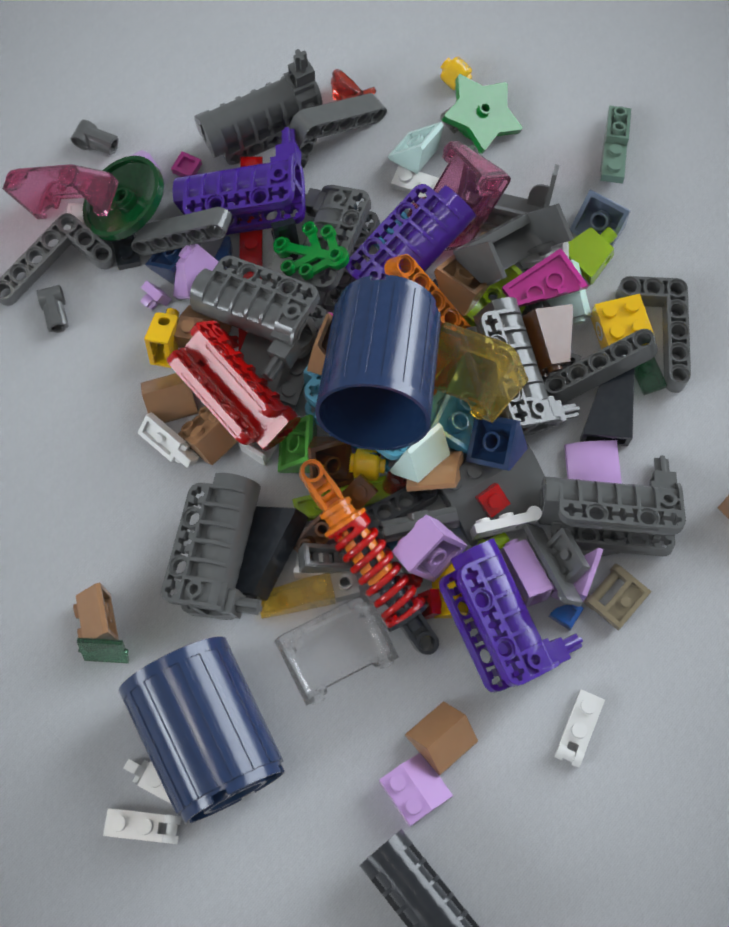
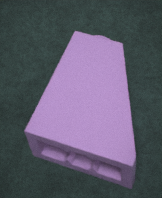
[501,539,554,607]

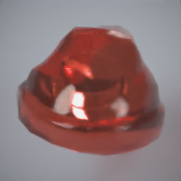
[331,68,376,101]

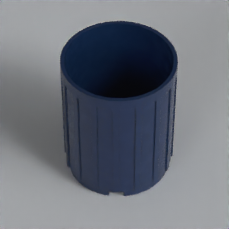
[315,275,441,450]
[118,636,285,824]

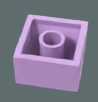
[392,515,467,582]
[379,753,453,827]

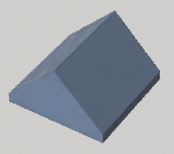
[570,189,631,246]

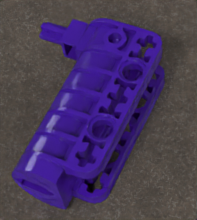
[172,127,305,235]
[346,184,476,280]
[439,538,583,693]

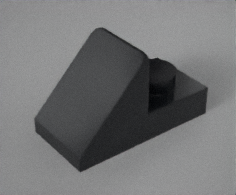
[271,217,300,261]
[112,233,142,271]

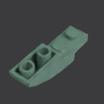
[600,105,631,184]

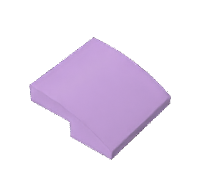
[564,440,622,483]

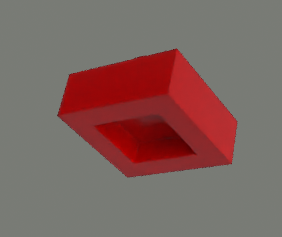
[475,483,511,518]
[417,588,442,619]

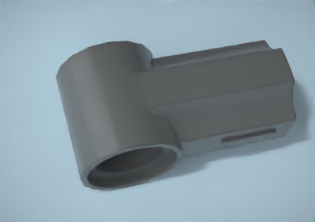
[71,119,119,155]
[36,284,69,333]

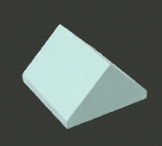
[388,122,444,174]
[390,423,450,483]

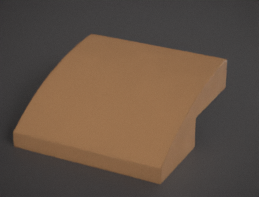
[406,451,464,492]

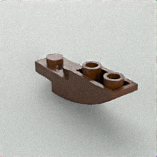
[294,473,378,559]

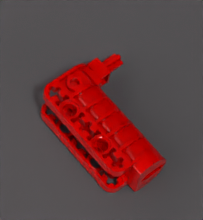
[167,320,301,451]

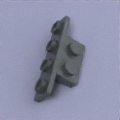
[523,523,591,607]

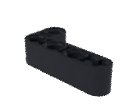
[365,487,439,551]

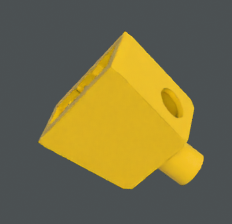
[144,308,180,368]

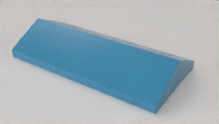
[430,355,494,454]

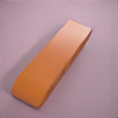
[384,254,475,349]

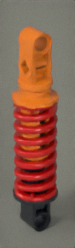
[299,459,439,655]

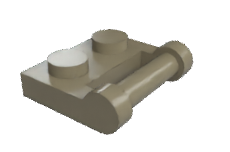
[583,563,652,631]

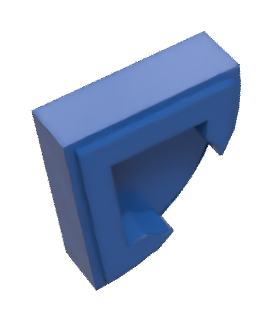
[548,605,584,630]

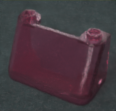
[407,141,511,251]
[2,164,118,219]

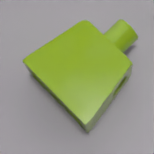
[568,227,617,285]

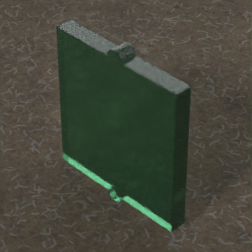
[77,638,129,664]

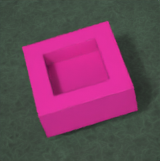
[171,151,202,177]

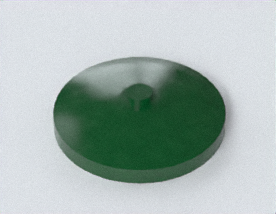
[82,156,164,241]

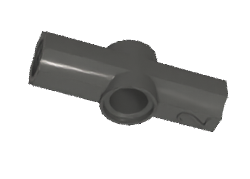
[381,506,460,543]

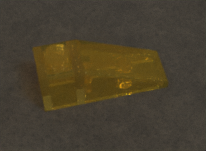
[260,573,336,619]

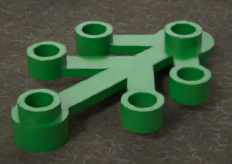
[273,221,349,280]

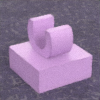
[140,280,172,310]

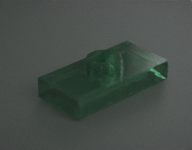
[634,344,667,395]

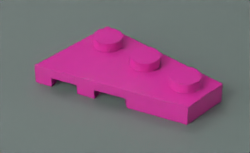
[501,248,589,307]

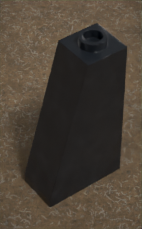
[580,355,634,446]
[236,506,308,601]

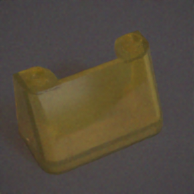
[433,322,529,423]

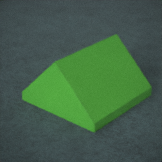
[278,414,317,473]

